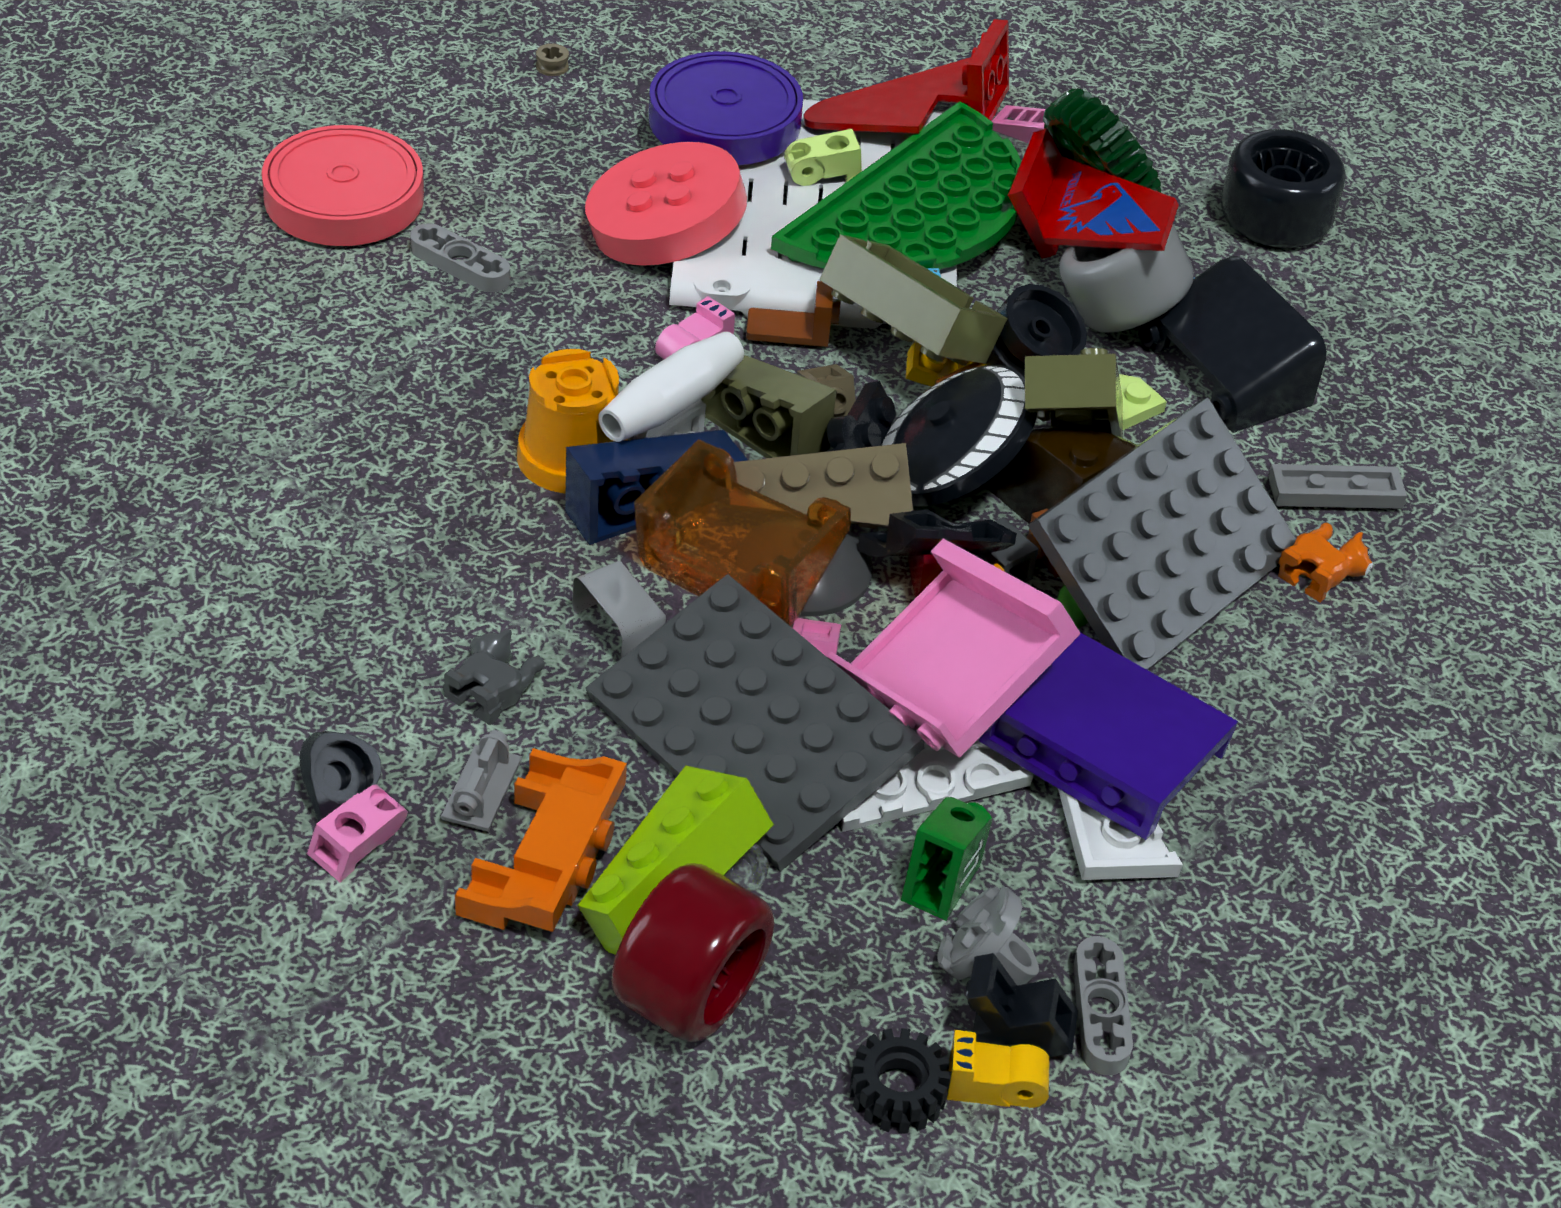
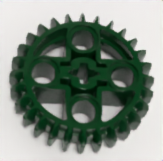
[1043,88,1161,193]

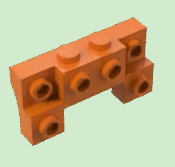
[455,748,627,932]

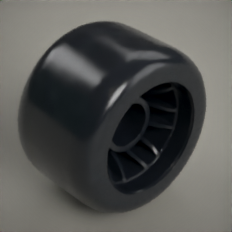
[1221,129,1346,248]

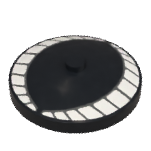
[880,365,1037,506]

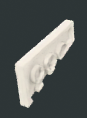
[841,738,1033,832]
[1058,789,1183,880]

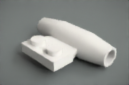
[598,332,744,442]

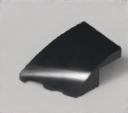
[858,509,1017,557]

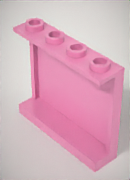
[826,538,1081,758]

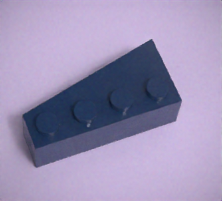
[565,430,748,545]

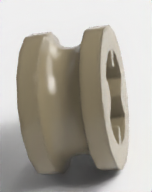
[536,43,569,76]

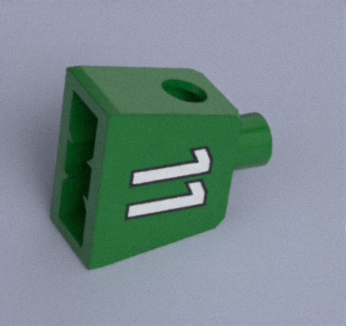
[901,797,992,921]

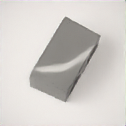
[572,561,666,659]

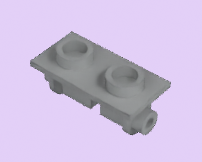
[441,730,522,832]

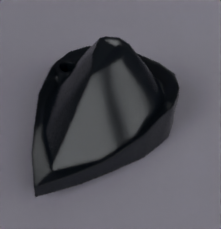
[299,731,381,822]

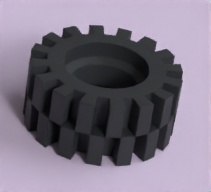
[849,1028,951,1134]

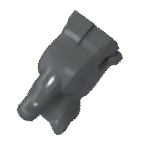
[443,629,545,725]

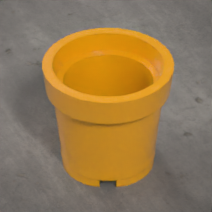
[516,349,628,494]

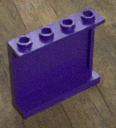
[979,632,1238,840]

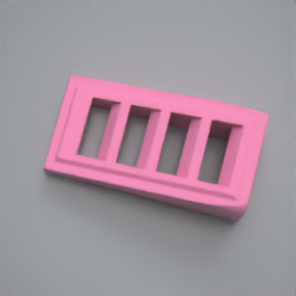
[992,105,1046,144]

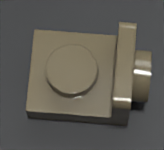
[797,364,856,418]

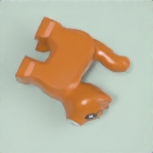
[1278,522,1373,602]

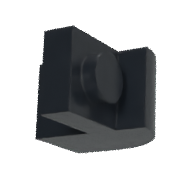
[966,953,1078,1057]

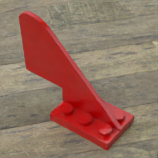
[803,19,1009,134]

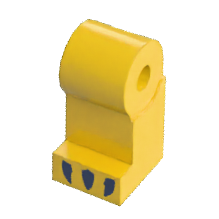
[947,1030,1050,1108]

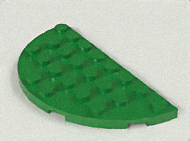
[771,101,1021,270]

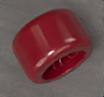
[611,863,775,1042]

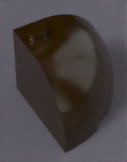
[983,426,1137,524]

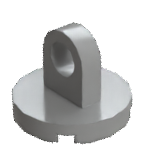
[937,886,1039,985]

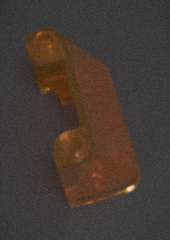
[634,439,851,626]

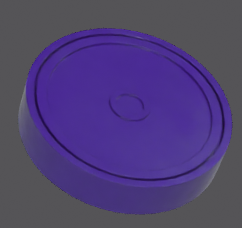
[649,51,803,165]

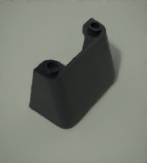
[1138,256,1327,433]

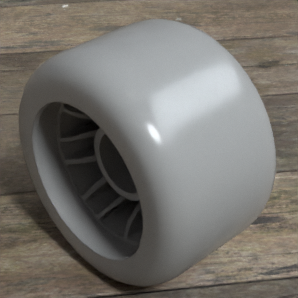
[1059,224,1194,333]

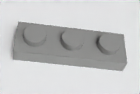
[1268,464,1407,509]

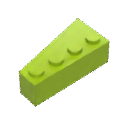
[577,765,774,955]

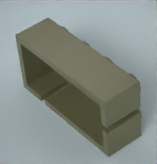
[819,234,1008,366]

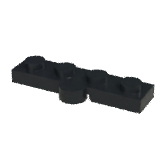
[827,381,897,522]

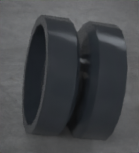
[986,284,1087,378]

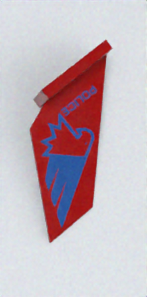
[1008,128,1179,259]

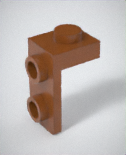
[746,281,841,347]

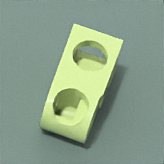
[784,129,862,186]

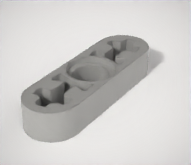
[410,223,510,292]
[1073,936,1133,1075]

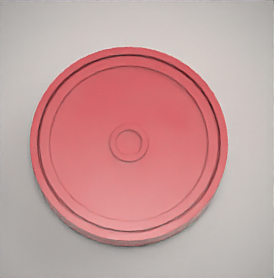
[262,125,424,246]
[585,142,747,266]

